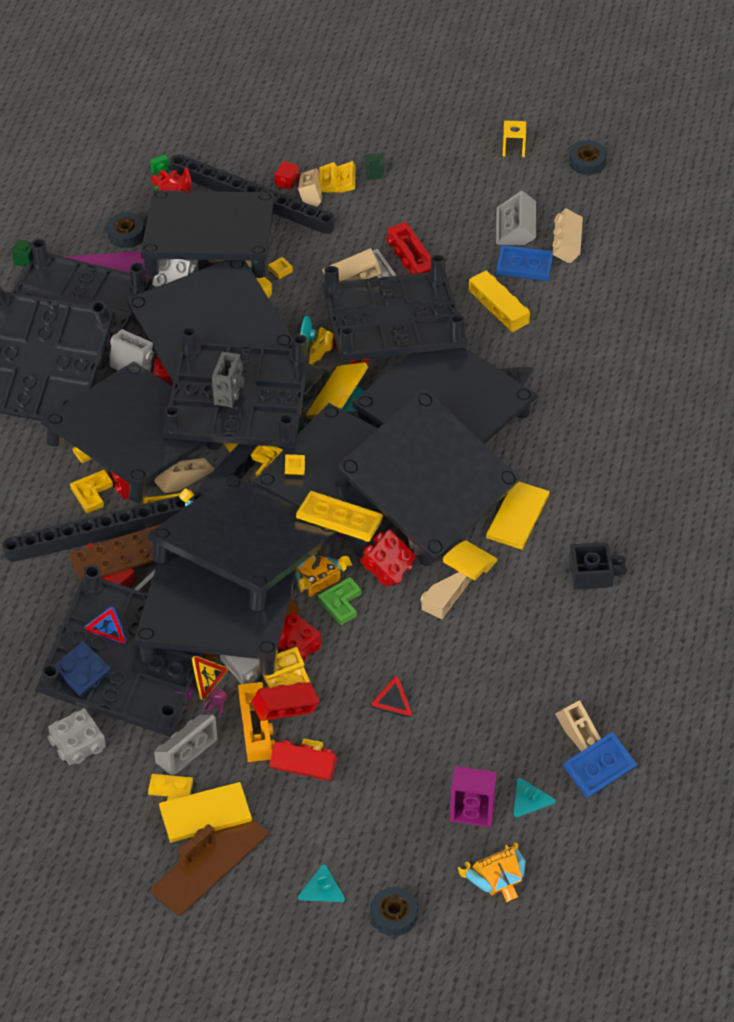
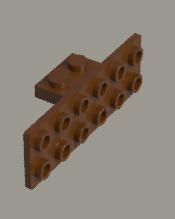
[69,524,161,581]
[150,819,269,916]

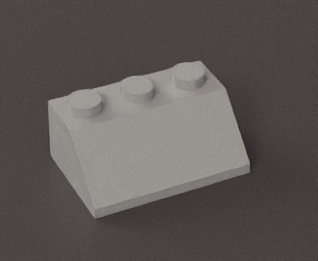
[496,190,536,245]
[154,715,217,776]

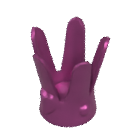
[202,689,227,717]

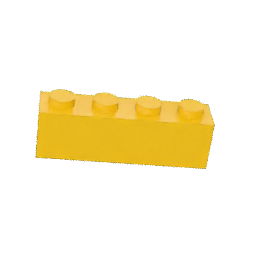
[469,271,530,332]

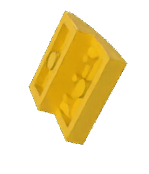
[319,161,356,192]
[443,540,498,581]
[264,647,310,688]

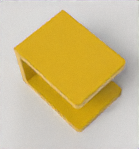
[503,121,526,157]

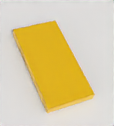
[305,362,368,420]
[486,482,550,550]
[296,491,383,542]
[159,782,252,843]

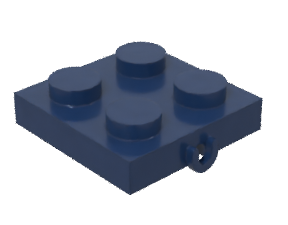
[55,641,111,697]

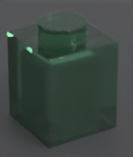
[365,153,384,180]

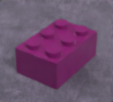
[450,766,497,827]

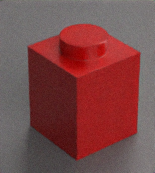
[275,161,299,190]

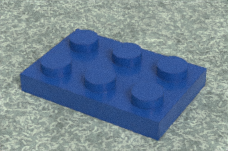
[496,245,553,281]
[562,732,637,799]

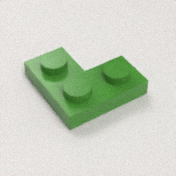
[318,577,361,626]

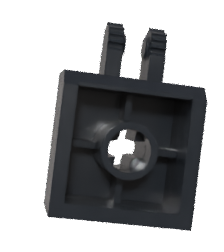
[569,542,627,589]

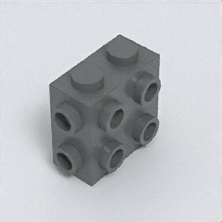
[212,352,244,407]

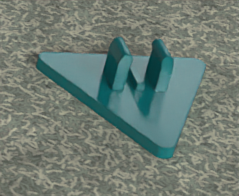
[513,778,556,817]
[298,865,345,902]

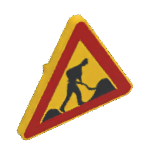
[192,656,228,700]

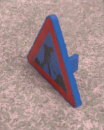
[84,607,127,644]

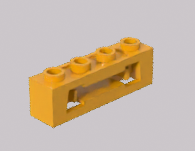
[238,682,275,762]

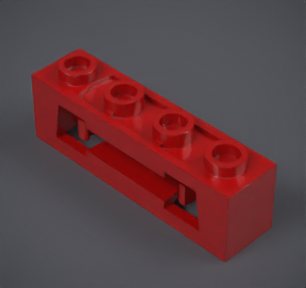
[386,222,431,274]

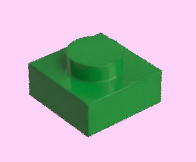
[150,155,169,175]

